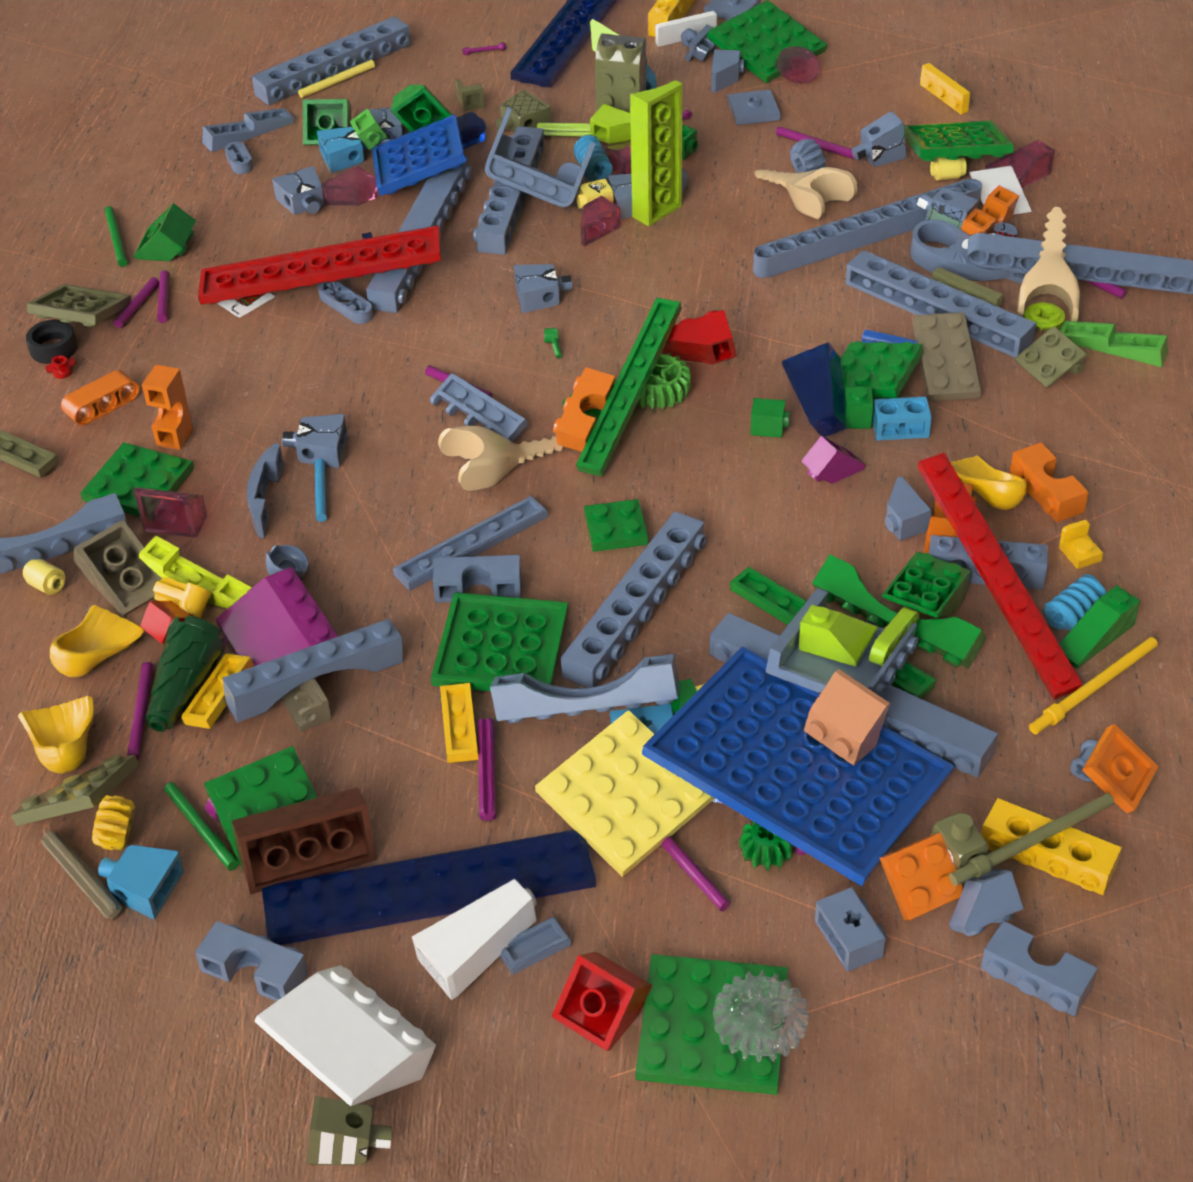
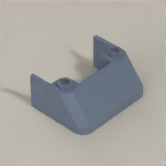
[485,107,596,207]

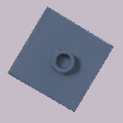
[704,0,761,20]
[727,90,780,125]

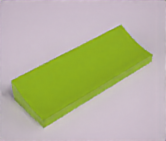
[630,80,682,226]

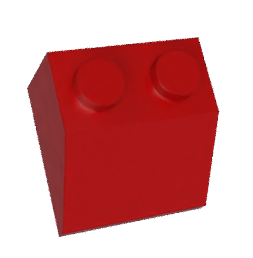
[551,952,652,1051]

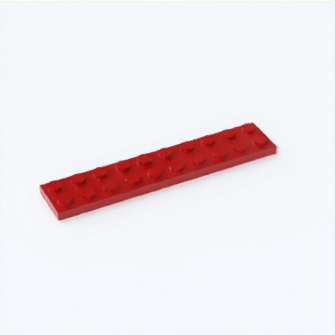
[198,225,441,305]

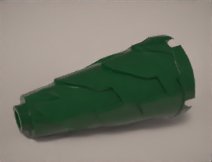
[146,616,227,732]

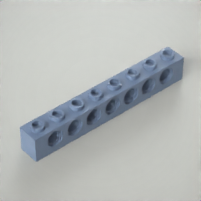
[252,16,411,105]
[473,126,545,255]
[846,250,1036,357]
[561,511,707,688]

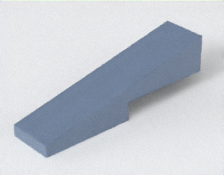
[202,108,294,152]

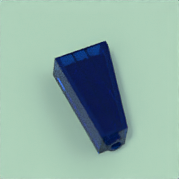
[782,342,846,437]

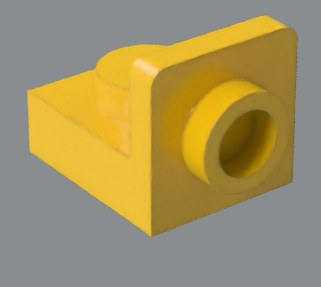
[1059,520,1103,569]

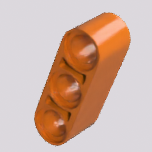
[61,370,140,425]

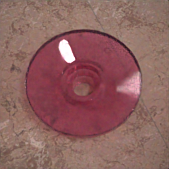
[777,46,820,84]

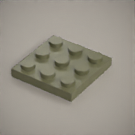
[27,284,131,327]

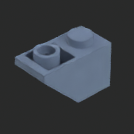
[949,868,1024,936]

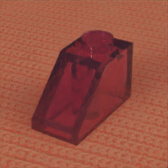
[321,165,378,206]
[581,196,621,246]

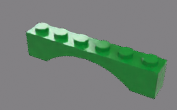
[812,554,986,669]

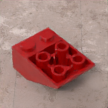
[661,310,737,365]

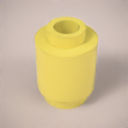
[930,157,966,181]
[23,559,66,595]

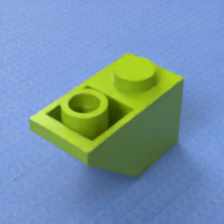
[590,104,631,144]

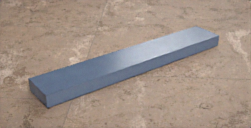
[393,496,548,591]

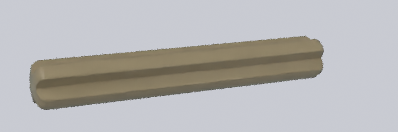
[41,830,122,919]

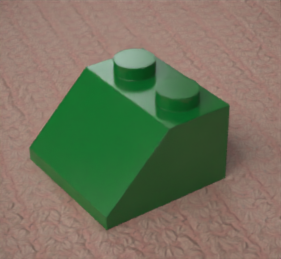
[390,85,452,132]
[303,99,352,145]
[133,203,196,261]

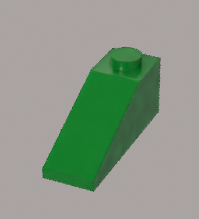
[1059,585,1140,669]

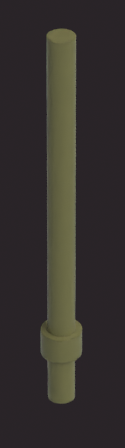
[949,793,1114,886]

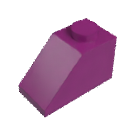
[802,435,867,484]

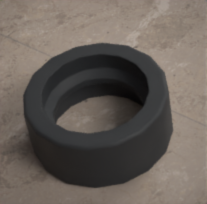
[26,319,77,364]

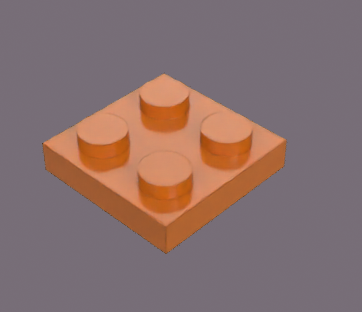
[1082,724,1159,814]
[879,833,963,920]

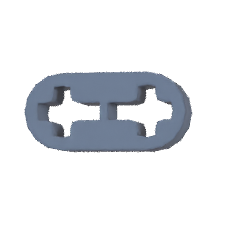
[224,142,253,174]

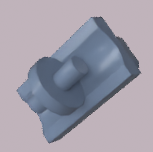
[681,24,716,62]

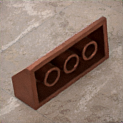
[231,787,377,895]

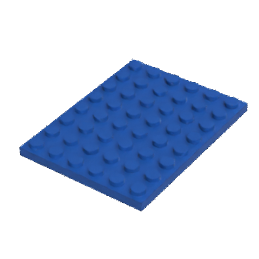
[641,646,955,886]

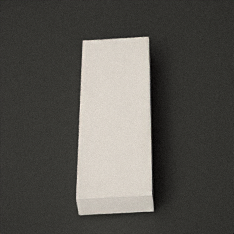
[655,11,717,47]

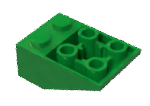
[882,551,971,618]

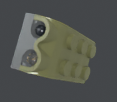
[595,33,646,113]

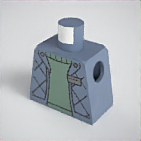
[917,188,978,229]

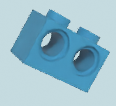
[872,397,932,441]

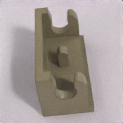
[280,678,331,732]

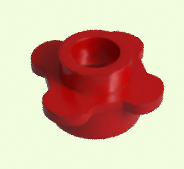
[45,355,76,379]

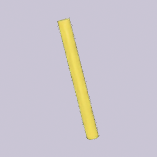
[298,60,375,98]

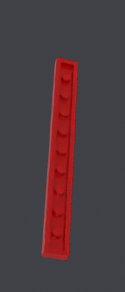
[917,452,1082,700]

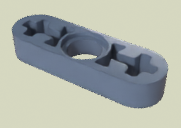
[318,281,373,324]

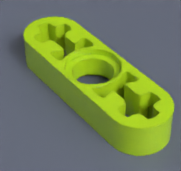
[869,607,919,666]

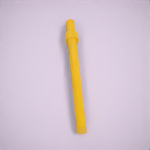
[1029,637,1158,735]

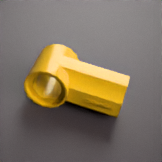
[153,577,212,619]

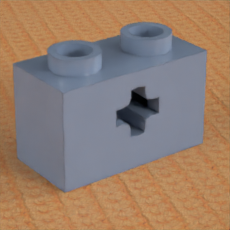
[815,887,887,972]

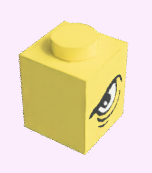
[576,179,614,217]

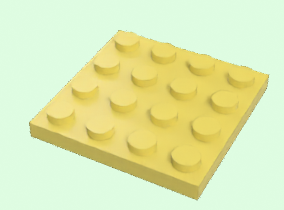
[535,710,715,877]

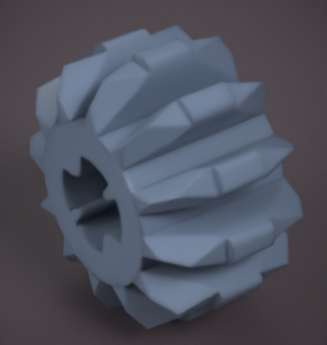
[790,139,826,173]

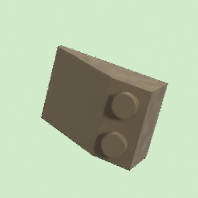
[74,519,162,617]

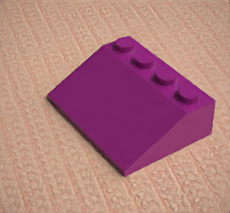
[216,567,338,667]

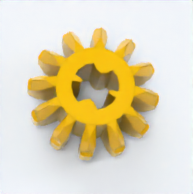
[92,795,135,850]

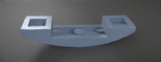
[247,443,284,538]

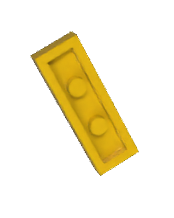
[920,63,970,115]
[181,653,254,729]
[440,683,478,763]

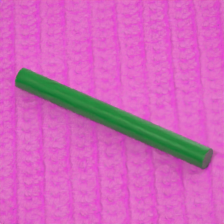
[104,206,127,267]
[164,782,239,871]

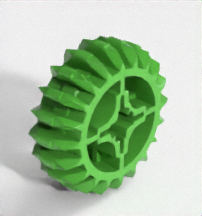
[637,353,691,410]

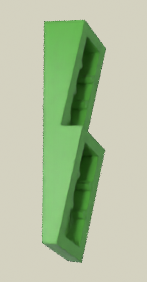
[1060,321,1168,367]

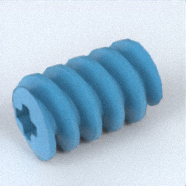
[573,135,612,182]
[1044,574,1107,631]

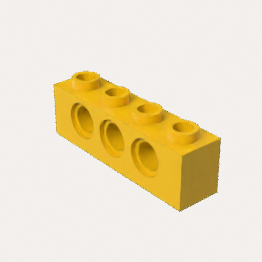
[648,0,696,37]
[981,798,1122,895]

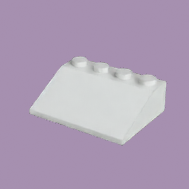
[255,965,436,1106]

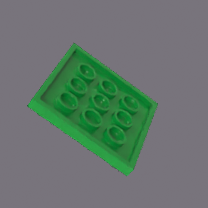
[707,0,828,84]
[904,120,1014,161]
[431,592,569,691]
[635,954,788,1095]

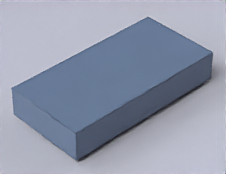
[500,916,571,975]

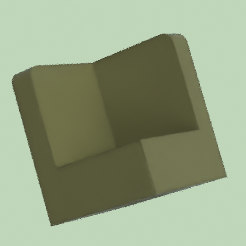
[455,79,485,111]

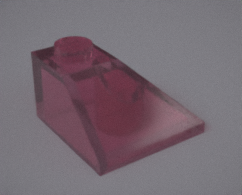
[985,140,1055,188]
[134,487,207,538]

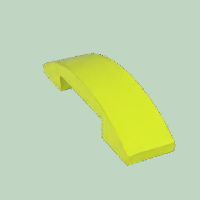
[139,536,252,609]

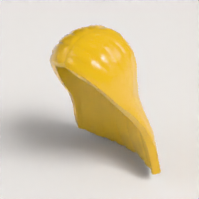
[950,455,1027,510]
[50,605,144,677]
[18,696,94,774]

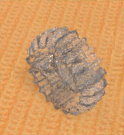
[713,969,809,1063]

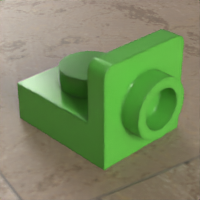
[350,108,387,150]

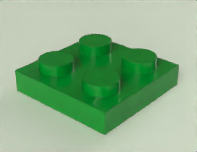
[584,499,648,552]

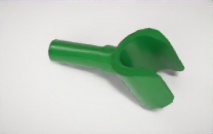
[544,328,562,358]

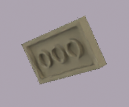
[912,312,981,402]

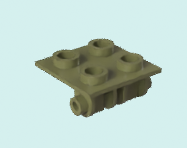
[1014,326,1087,388]

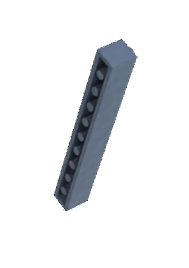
[366,156,472,313]
[709,613,998,778]

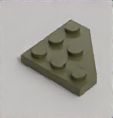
[11,754,139,826]

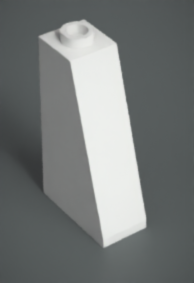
[412,879,537,1000]

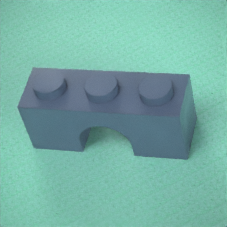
[433,555,521,603]
[195,921,308,1001]
[981,921,1098,1017]

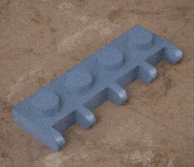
[430,373,528,442]

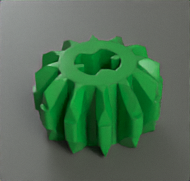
[739,821,795,871]

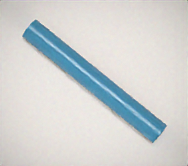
[314,459,327,522]

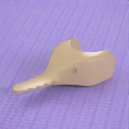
[755,167,857,220]
[1016,207,1080,322]
[438,426,564,491]

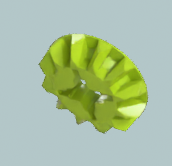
[1024,302,1065,331]

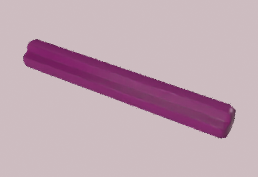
[478,718,497,821]

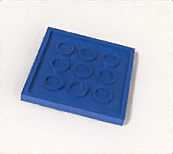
[372,114,467,196]

